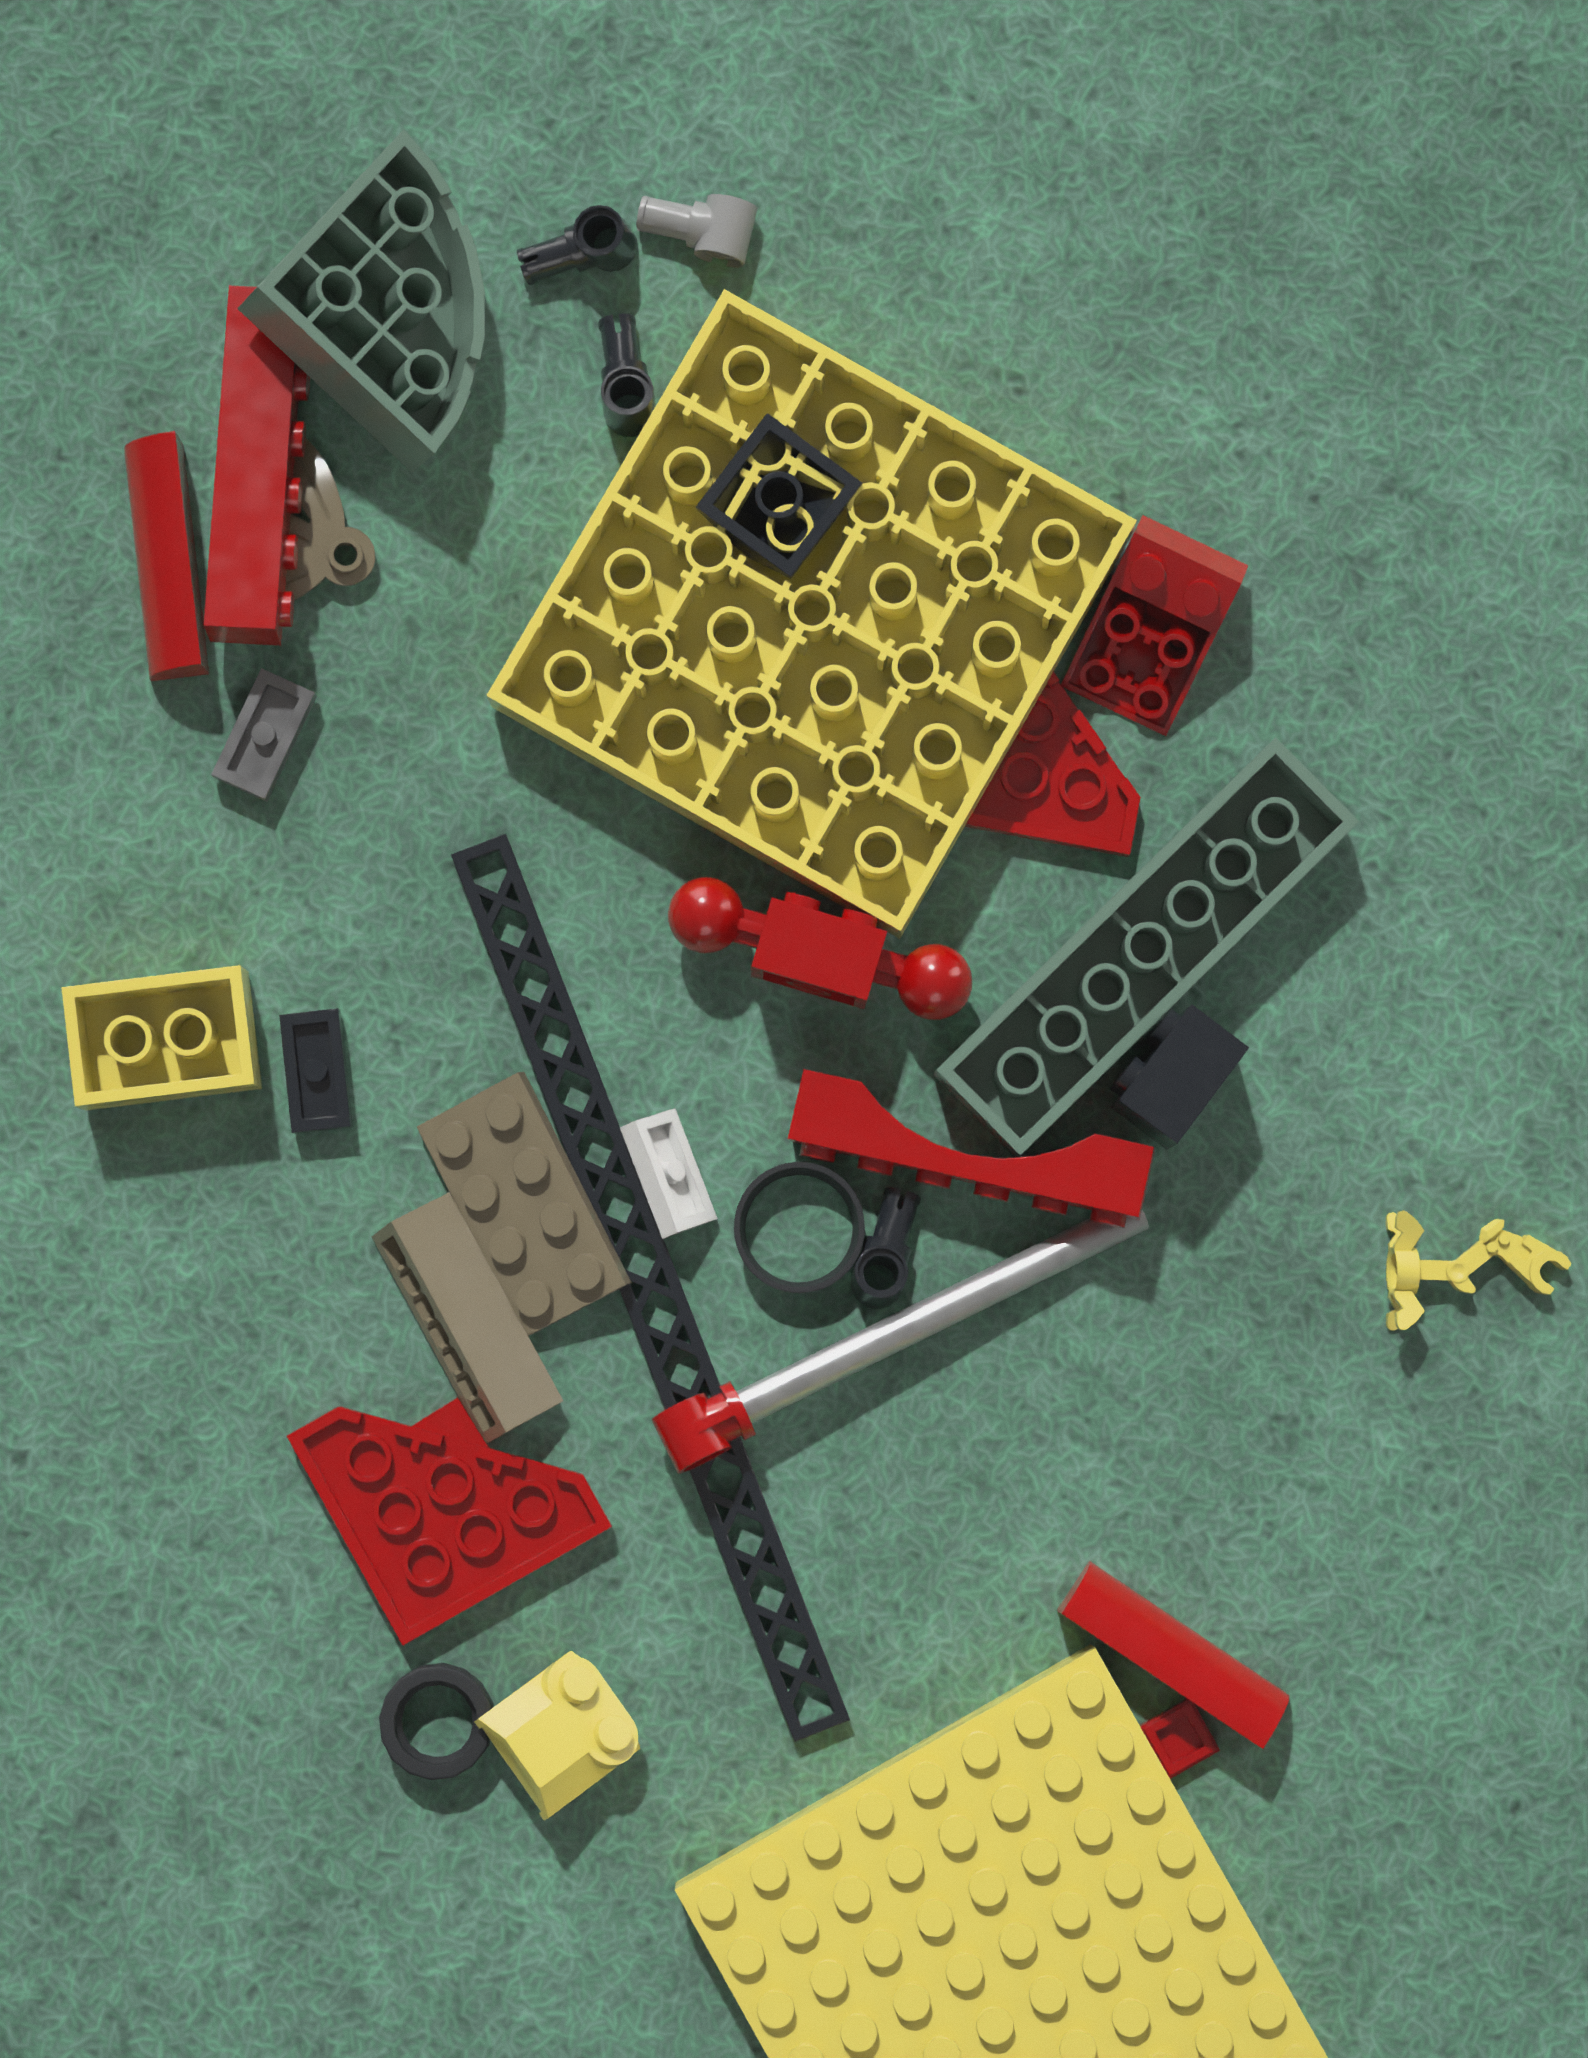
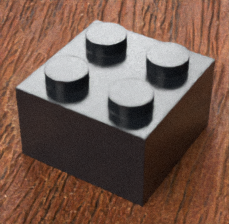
[1110,1004,1249,1150]

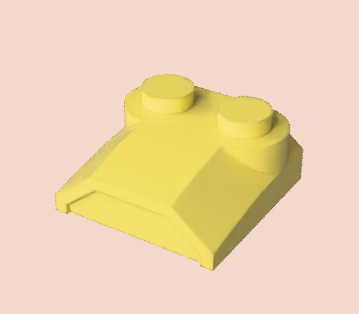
[474,1651,640,1821]

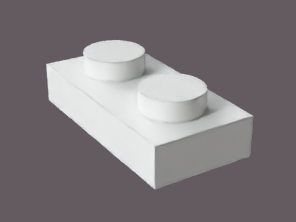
[620,1108,718,1239]

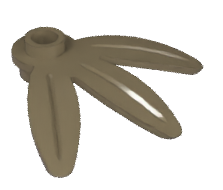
[285,439,375,601]

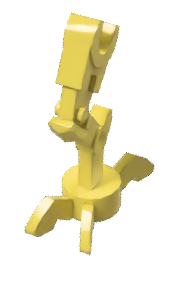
[1386,1210,1571,1331]

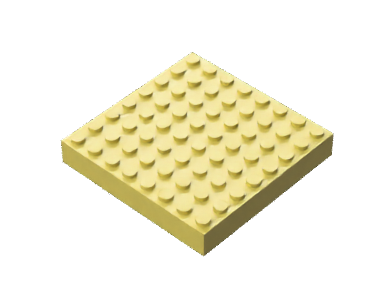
[486,289,1137,939]
[675,1644,1328,2058]

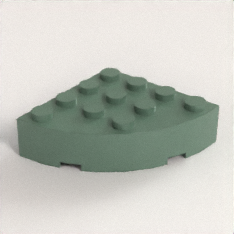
[237,129,485,473]

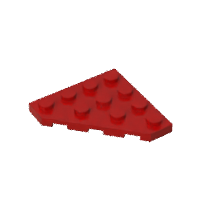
[965,671,1141,857]
[287,1406,613,1645]

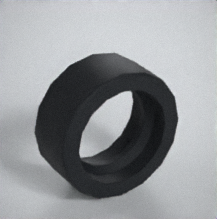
[379,1663,493,1780]

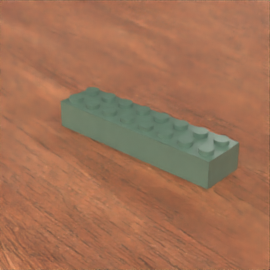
[933,737,1359,1157]

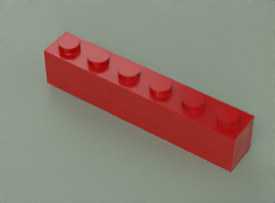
[204,285,310,646]

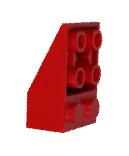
[1061,515,1249,736]

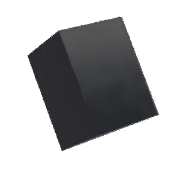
[696,413,862,579]

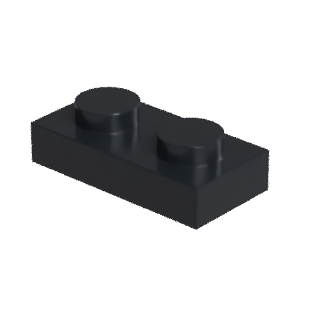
[279,1008,353,1134]

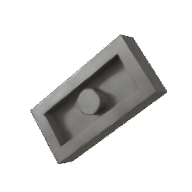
[211,668,317,802]

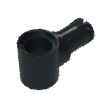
[517,205,637,285]
[598,313,656,437]
[851,1187,921,1309]

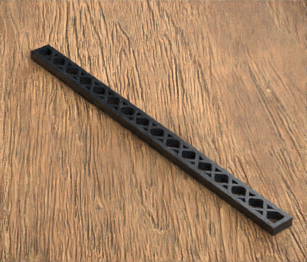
[451,833,850,1742]

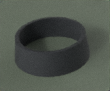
[734,1162,865,1293]

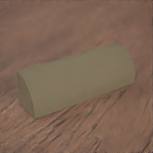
[371,1192,563,1444]

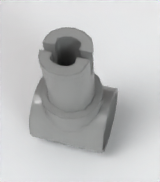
[636,194,758,268]

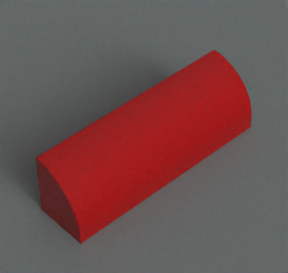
[124,431,209,681]
[1057,1561,1289,1749]

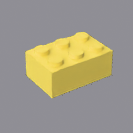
[61,965,262,1111]

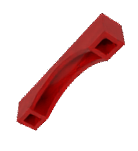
[788,1069,1155,1228]

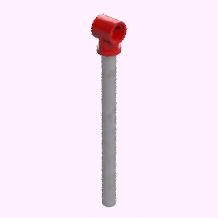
[652,1210,1149,1474]

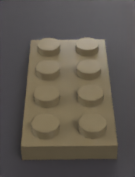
[417,1071,632,1336]

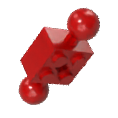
[668,877,973,1020]

